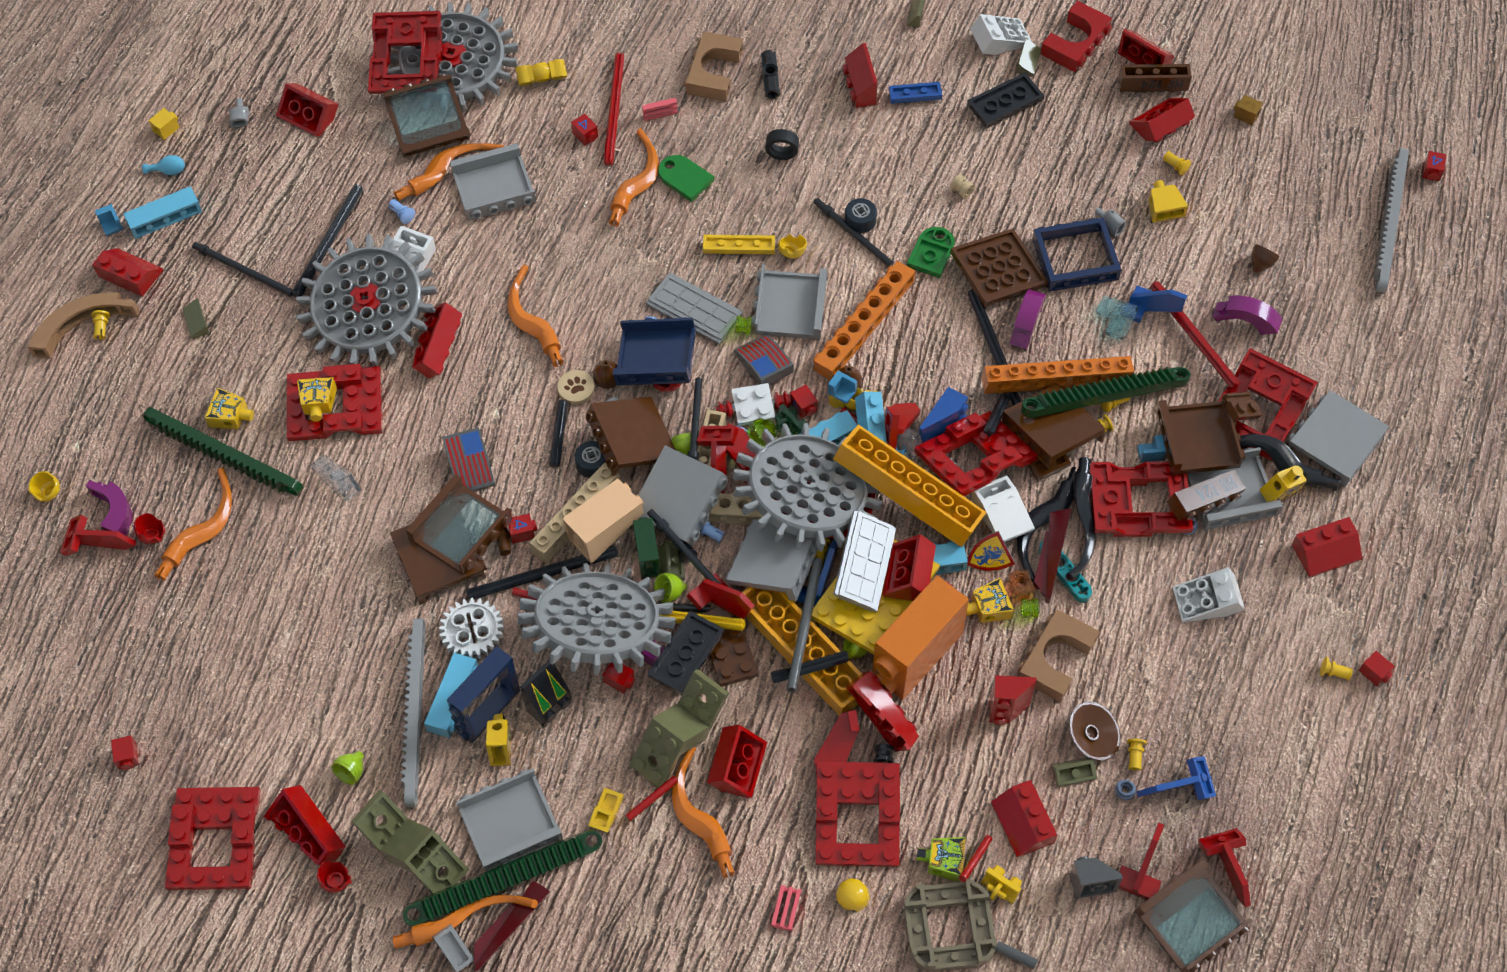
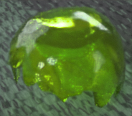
[748,417,777,446]

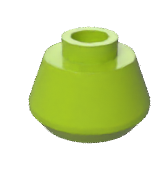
[843,639,867,659]

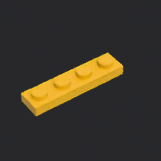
[703,235,775,254]

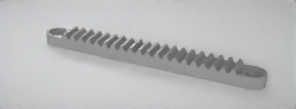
[1373,148,1409,294]
[401,618,425,808]

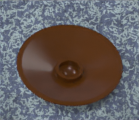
[1070,701,1121,761]

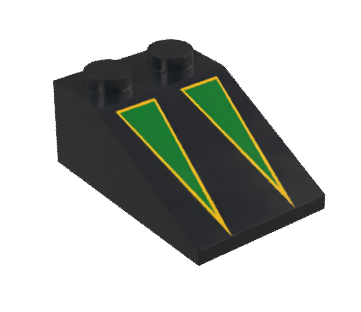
[520,660,572,726]

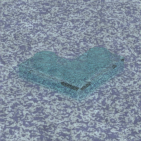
[1096,296,1138,340]

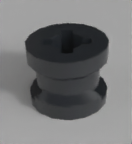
[873,744,895,763]

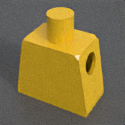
[1148,180,1188,223]

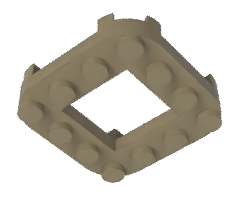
[904,879,997,971]

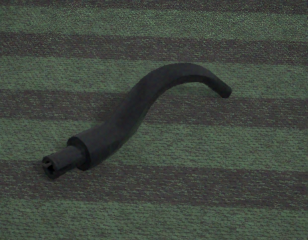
[1240,434,1340,491]
[1066,457,1096,580]
[1017,467,1078,583]

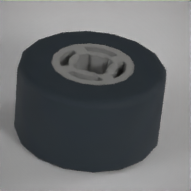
[845,198,877,233]
[574,441,606,478]

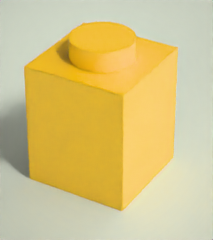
[148,108,180,140]

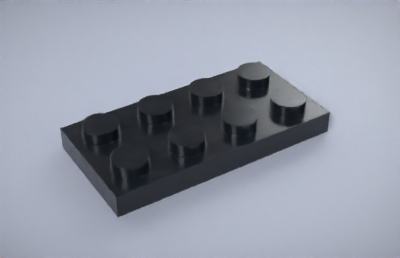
[967,73,1044,128]
[648,611,724,696]

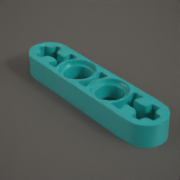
[1038,540,1092,603]

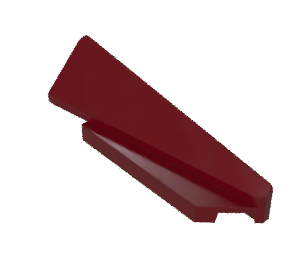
[1033,508,1071,604]
[474,880,550,972]

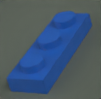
[888,82,942,104]

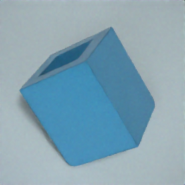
[95,204,123,236]
[828,370,857,404]
[1137,435,1166,463]

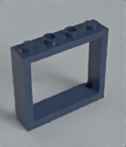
[1032,217,1121,292]
[447,646,520,743]

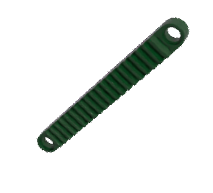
[1021,367,1191,418]
[142,407,304,496]
[402,829,602,926]

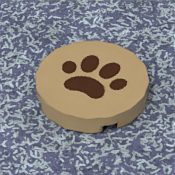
[557,370,595,405]

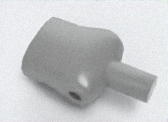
[229,98,250,128]
[1095,208,1126,237]

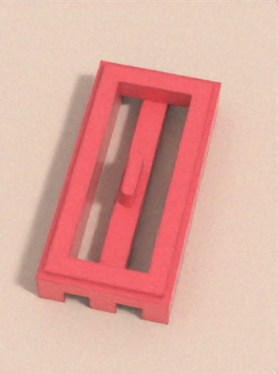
[642,98,678,121]
[771,885,802,932]

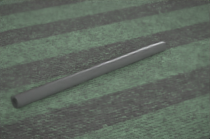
[786,558,823,693]

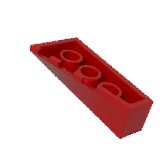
[412,302,462,379]
[846,671,919,752]
[263,785,346,865]

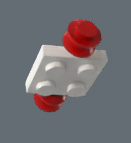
[715,383,791,426]

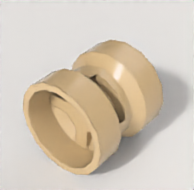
[950,174,975,199]

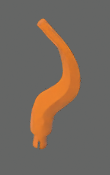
[608,128,659,227]
[393,143,504,202]
[508,264,564,367]
[154,468,232,581]
[672,747,735,878]
[392,895,538,949]

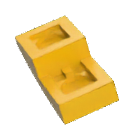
[588,788,624,833]

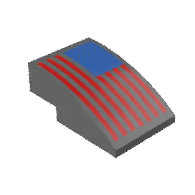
[734,334,794,385]
[442,427,496,492]

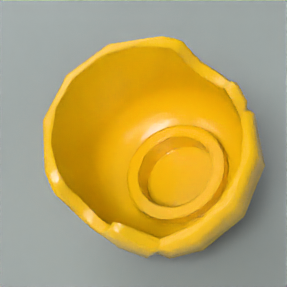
[778,234,807,259]
[28,471,60,502]
[836,878,870,912]

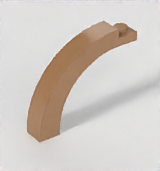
[28,292,140,359]

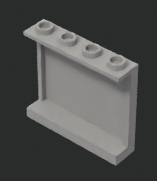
[450,143,537,221]
[751,263,827,340]
[1287,390,1389,487]
[638,445,728,546]
[1187,447,1283,530]
[726,519,818,601]
[456,769,563,872]

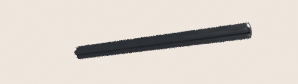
[292,184,363,297]
[968,289,1023,406]
[467,545,618,600]

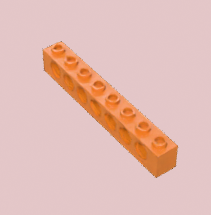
[813,261,916,380]
[981,356,1134,394]

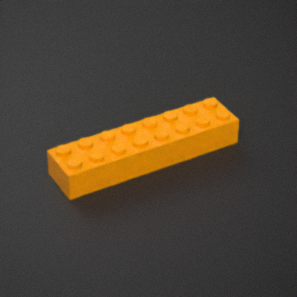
[833,424,986,548]
[743,587,862,716]

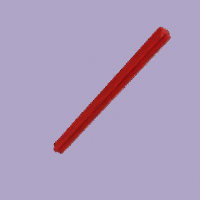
[604,53,624,165]
[1150,281,1240,389]

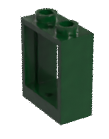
[633,517,660,580]

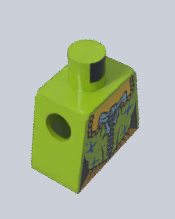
[916,837,966,882]

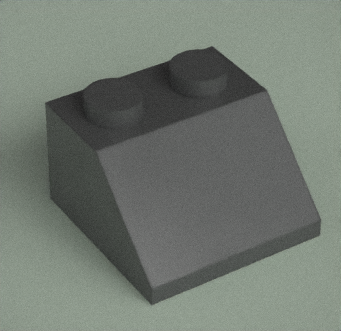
[1070,856,1123,899]

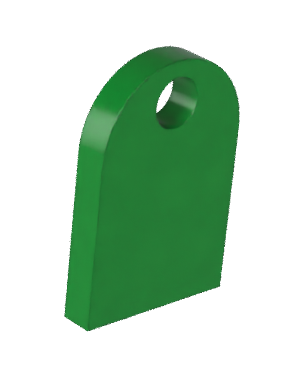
[659,155,714,202]
[907,227,955,278]

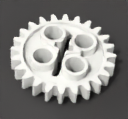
[439,598,504,659]

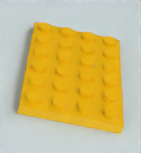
[811,539,940,655]

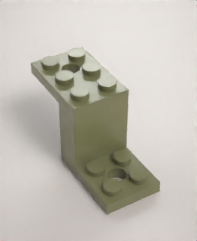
[629,669,729,788]
[351,790,469,894]

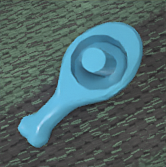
[142,155,185,176]

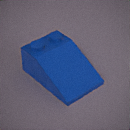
[917,387,969,446]

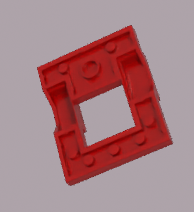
[368,11,442,94]
[1218,348,1318,461]
[286,364,382,442]
[914,411,1037,496]
[1090,462,1193,537]
[815,761,900,867]
[165,787,261,890]

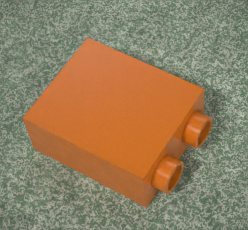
[872,575,969,700]

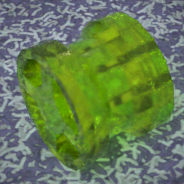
[735,315,752,335]
[1021,598,1039,618]

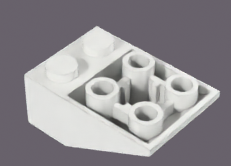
[970,14,1032,55]
[380,226,436,281]
[973,476,1035,542]
[1172,567,1245,622]

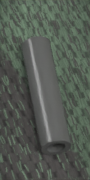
[995,941,1038,969]

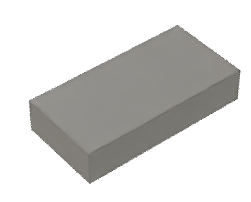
[432,924,474,972]

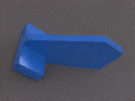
[1123,286,1187,323]
[796,539,838,607]
[1136,756,1216,800]

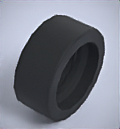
[765,129,799,160]

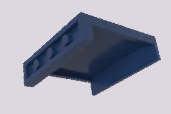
[613,317,696,386]

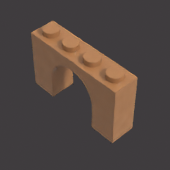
[684,31,743,102]
[1017,609,1100,702]

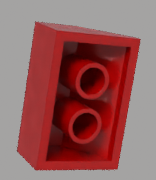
[1118,29,1174,65]
[842,43,878,108]
[276,83,339,137]
[1129,98,1195,142]
[92,248,163,297]
[1292,517,1363,578]
[882,534,936,601]
[989,675,1037,725]
[707,724,767,798]
[991,780,1057,858]

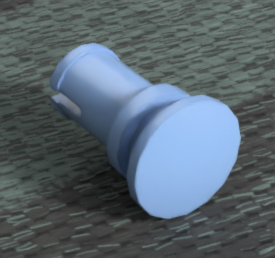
[388,199,415,224]
[700,521,725,543]

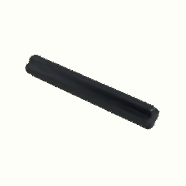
[984,393,1011,437]
[549,400,568,468]
[771,651,849,683]

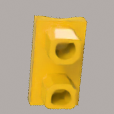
[981,865,1022,904]

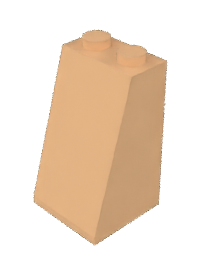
[562,479,644,563]

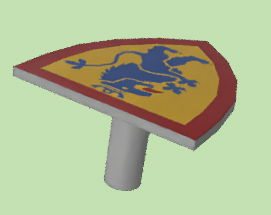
[967,531,1015,571]

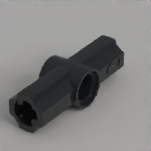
[761,50,780,99]

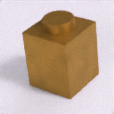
[1233,95,1263,126]

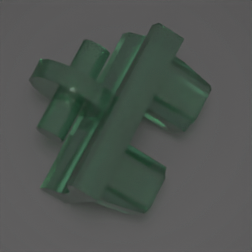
[775,404,807,435]

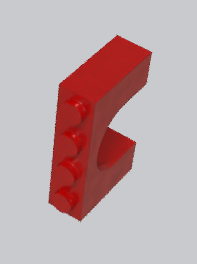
[1040,0,1112,73]

